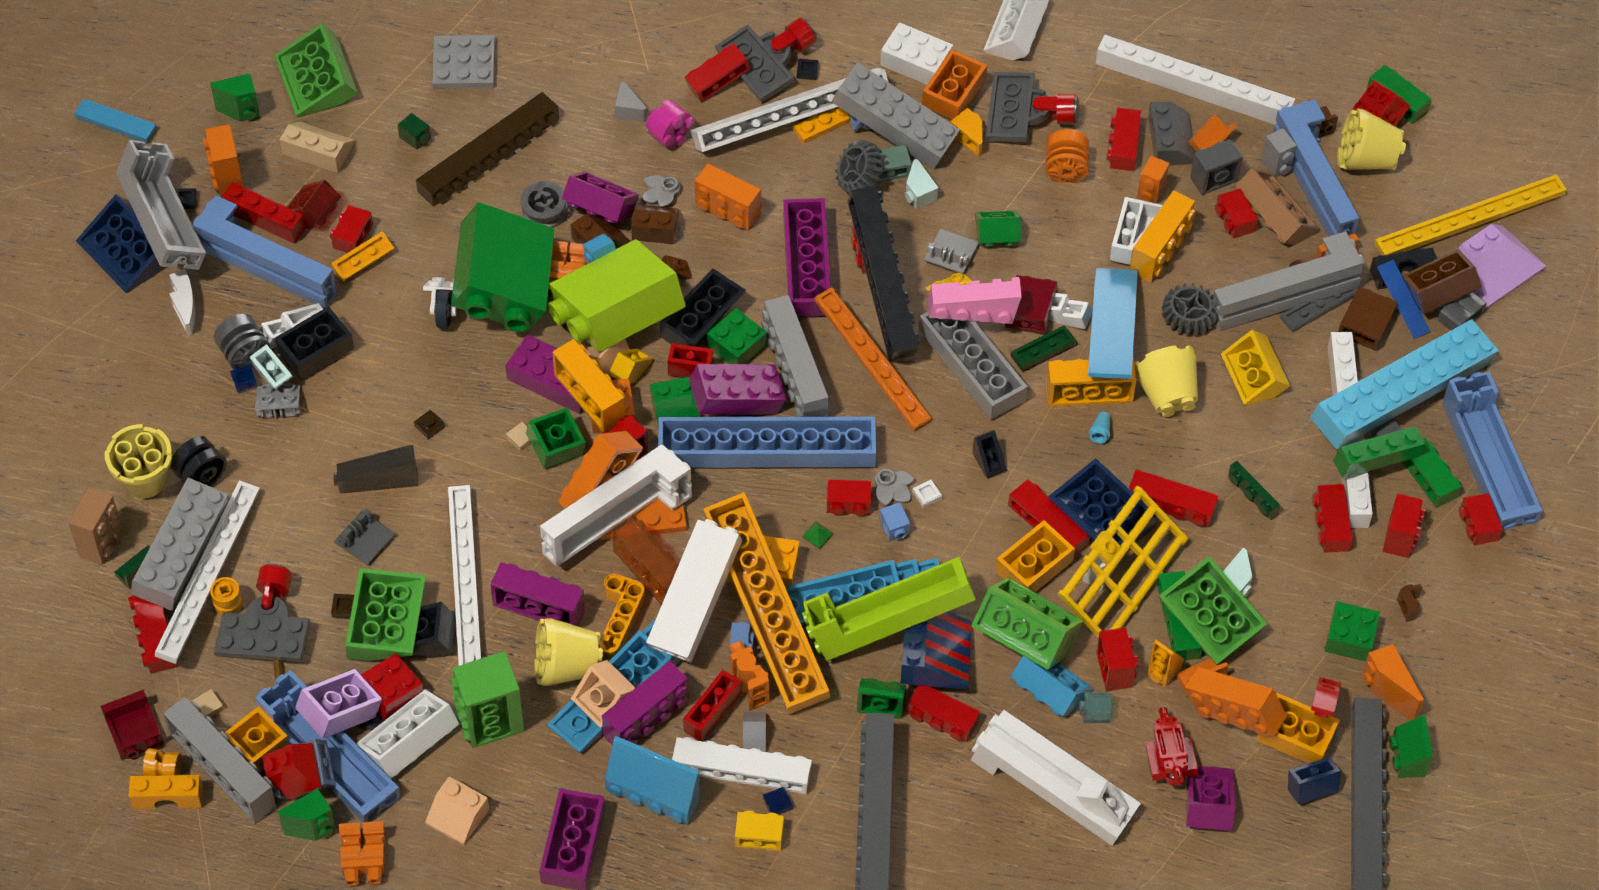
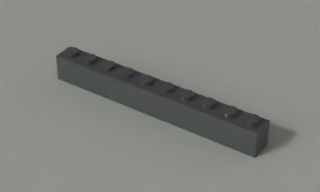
[1351,697,1386,890]

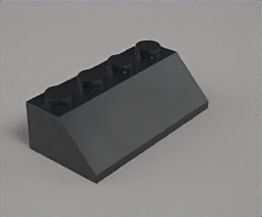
[660,268,746,346]

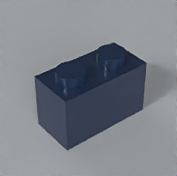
[1288,757,1340,804]

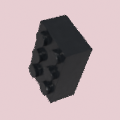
[275,306,354,380]

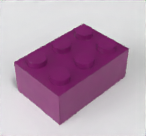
[562,171,639,223]

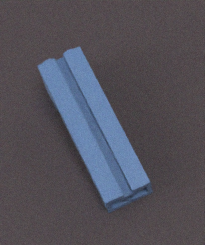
[1273,100,1359,237]
[193,195,337,308]
[1442,371,1543,530]
[255,670,401,822]

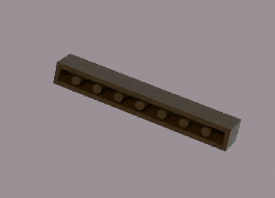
[416,92,559,207]

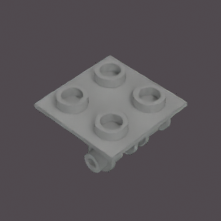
[924,229,979,274]
[255,383,300,418]

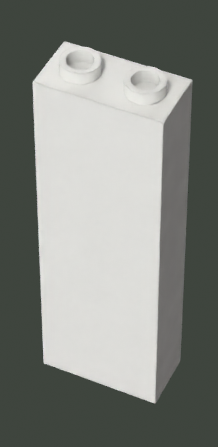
[646,519,742,663]

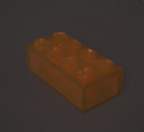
[612,515,678,606]

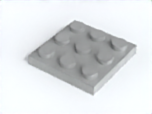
[432,35,495,89]

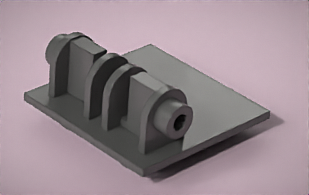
[333,509,396,565]

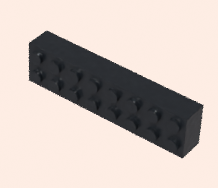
[847,185,920,361]

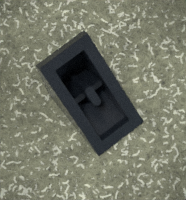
[972,430,1007,478]

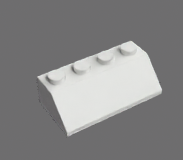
[983,0,1049,60]
[356,689,459,779]

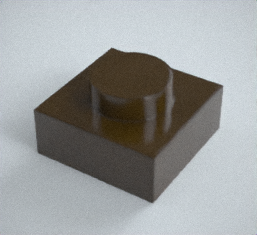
[414,410,445,439]
[331,593,354,618]

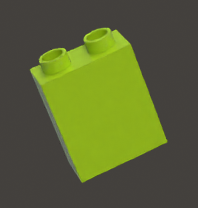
[548,239,686,352]

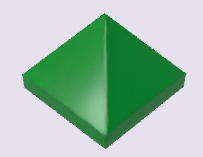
[802,521,833,549]

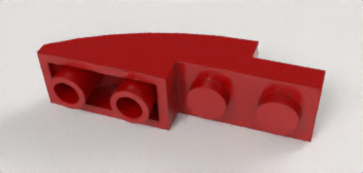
[1311,676,1341,718]

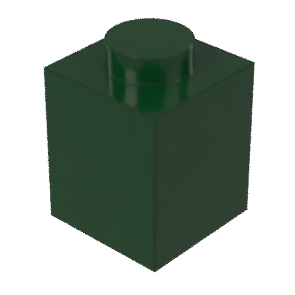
[397,112,431,150]

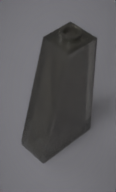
[333,445,418,494]

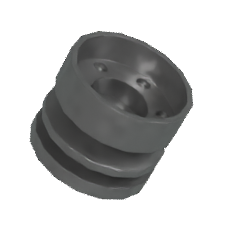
[213,314,270,371]

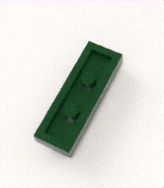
[1010,325,1076,371]
[1228,461,1280,520]

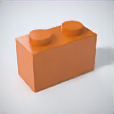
[1137,156,1170,204]

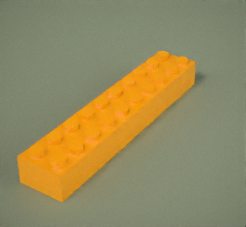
[703,492,830,715]

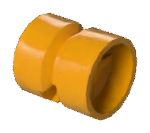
[210,577,243,616]
[143,748,182,776]

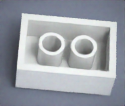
[880,22,953,85]

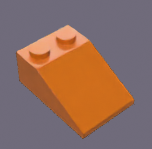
[1362,644,1424,720]

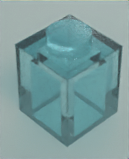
[1079,692,1112,724]

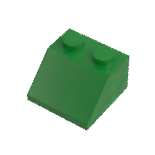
[210,73,260,122]
[975,210,1021,246]
[650,377,700,430]
[857,678,906,719]
[1389,716,1433,778]
[277,788,336,841]

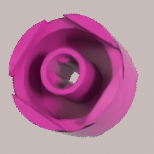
[646,100,695,147]

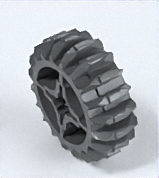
[835,140,885,194]
[1162,283,1218,337]

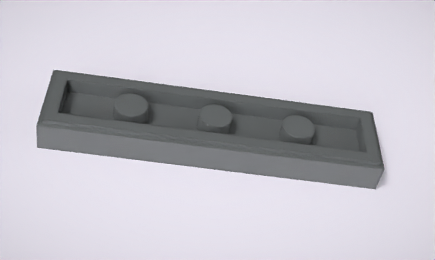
[1280,288,1357,333]

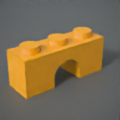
[128,775,203,809]

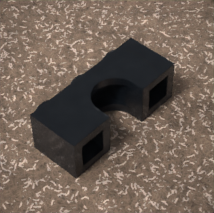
[1370,248,1437,290]

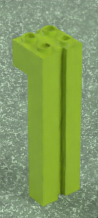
[802,557,976,661]

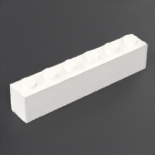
[672,737,812,794]

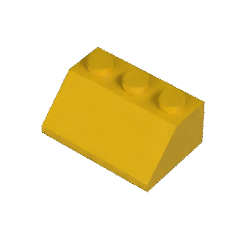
[1221,330,1290,406]

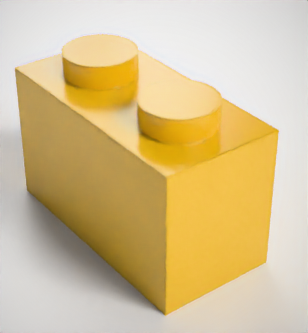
[735,811,784,851]

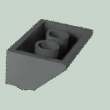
[1148,101,1195,165]

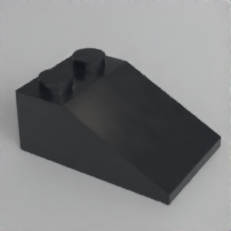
[405,601,455,657]

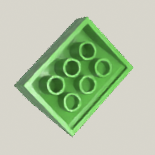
[274,23,358,117]
[1158,556,1267,665]
[345,568,426,661]

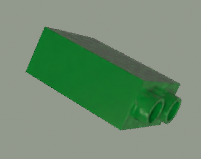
[451,202,555,332]

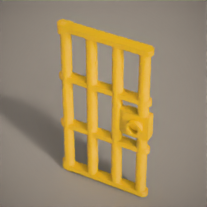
[1057,486,1188,638]

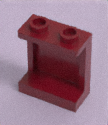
[1005,275,1058,334]
[100,689,165,760]

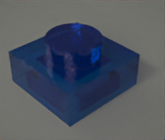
[230,365,258,392]
[763,787,793,815]

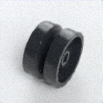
[170,436,227,486]

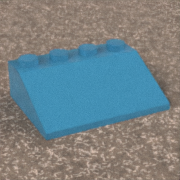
[605,736,700,825]

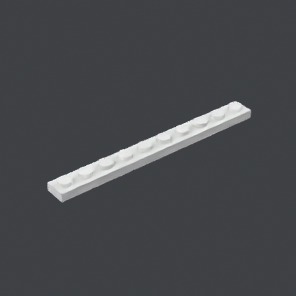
[155,480,260,664]
[448,485,481,665]

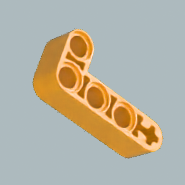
[599,574,645,661]

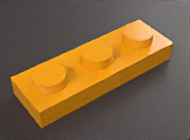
[793,107,851,144]
[330,231,394,282]

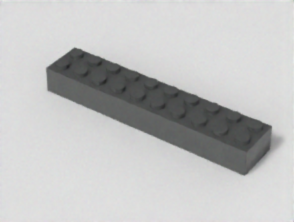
[855,713,894,890]

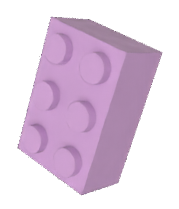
[295,669,382,739]

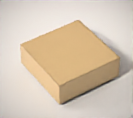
[506,422,531,451]
[192,689,224,717]

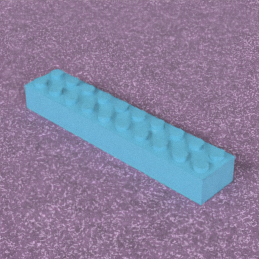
[1310,319,1499,450]

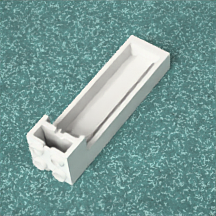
[540,444,692,567]
[971,710,1141,846]

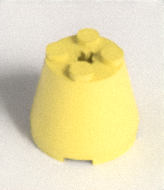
[1337,108,1406,170]
[1134,345,1198,417]
[105,424,172,500]
[534,618,603,686]

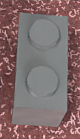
[1261,128,1297,177]

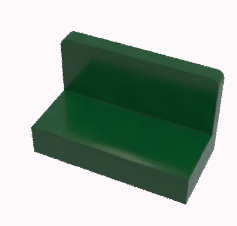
[114,545,150,589]

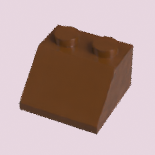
[631,204,679,244]
[571,213,630,249]

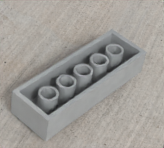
[831,62,960,169]
[761,295,828,417]
[919,311,1028,420]
[131,478,228,611]
[163,697,276,824]

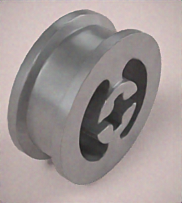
[521,181,568,228]

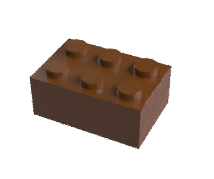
[1402,249,1482,314]

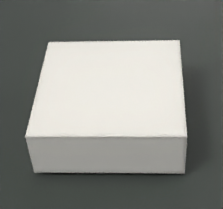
[912,480,942,508]

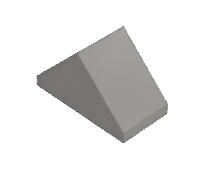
[615,82,647,122]
[743,712,766,752]

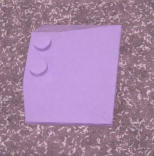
[1458,224,1546,310]

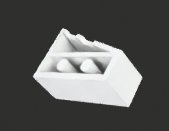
[1110,197,1163,265]

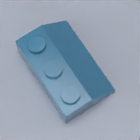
[1010,656,1094,716]

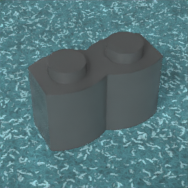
[1438,292,1487,330]

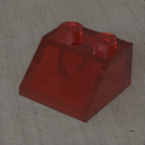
[287,180,341,229]

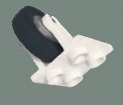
[423,277,457,329]

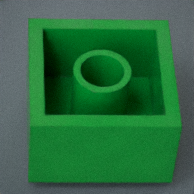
[707,308,767,364]
[526,407,586,469]
[1324,601,1380,661]

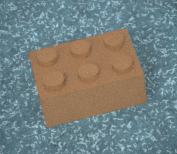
[68,487,123,565]

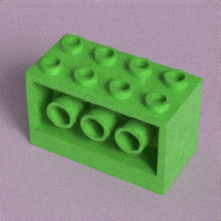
[971,577,1084,669]
[450,651,524,749]

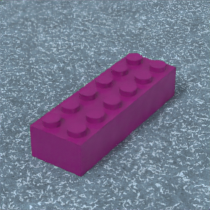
[783,198,830,317]

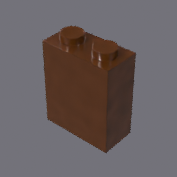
[1338,287,1398,351]

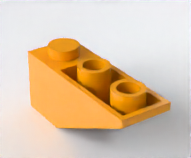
[1148,640,1184,687]

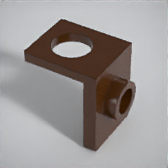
[661,255,692,279]

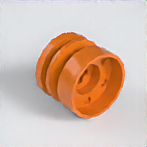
[1045,129,1089,183]

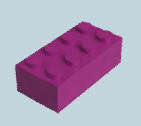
[505,334,601,414]
[689,364,786,414]
[490,562,585,626]
[602,661,689,745]
[539,788,605,890]

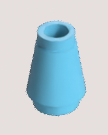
[1089,412,1111,444]

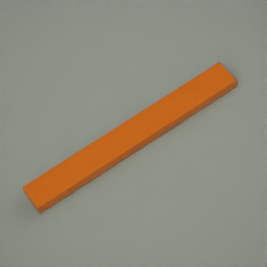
[814,287,932,432]

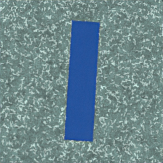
[1377,260,1430,339]

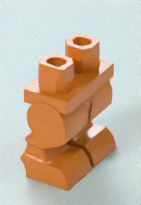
[548,240,587,296]
[729,641,770,711]
[339,821,386,886]

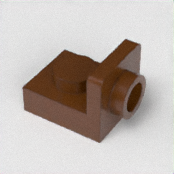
[1316,106,1338,134]
[1397,584,1422,622]

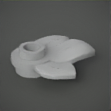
[642,175,680,207]
[875,469,914,506]

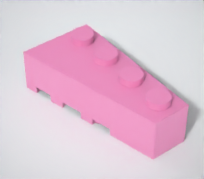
[928,277,1021,324]

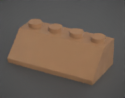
[1236,168,1321,245]

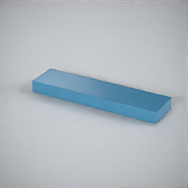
[74,99,157,144]

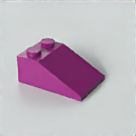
[1186,766,1235,831]

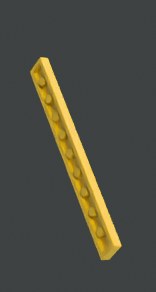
[1374,174,1567,256]

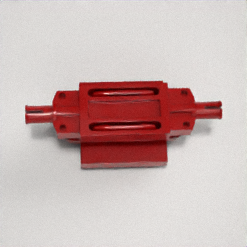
[1145,707,1198,786]

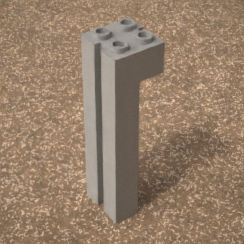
[116,140,206,270]
[1213,231,1365,331]

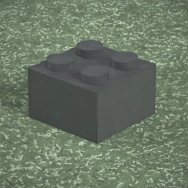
[1190,139,1242,195]

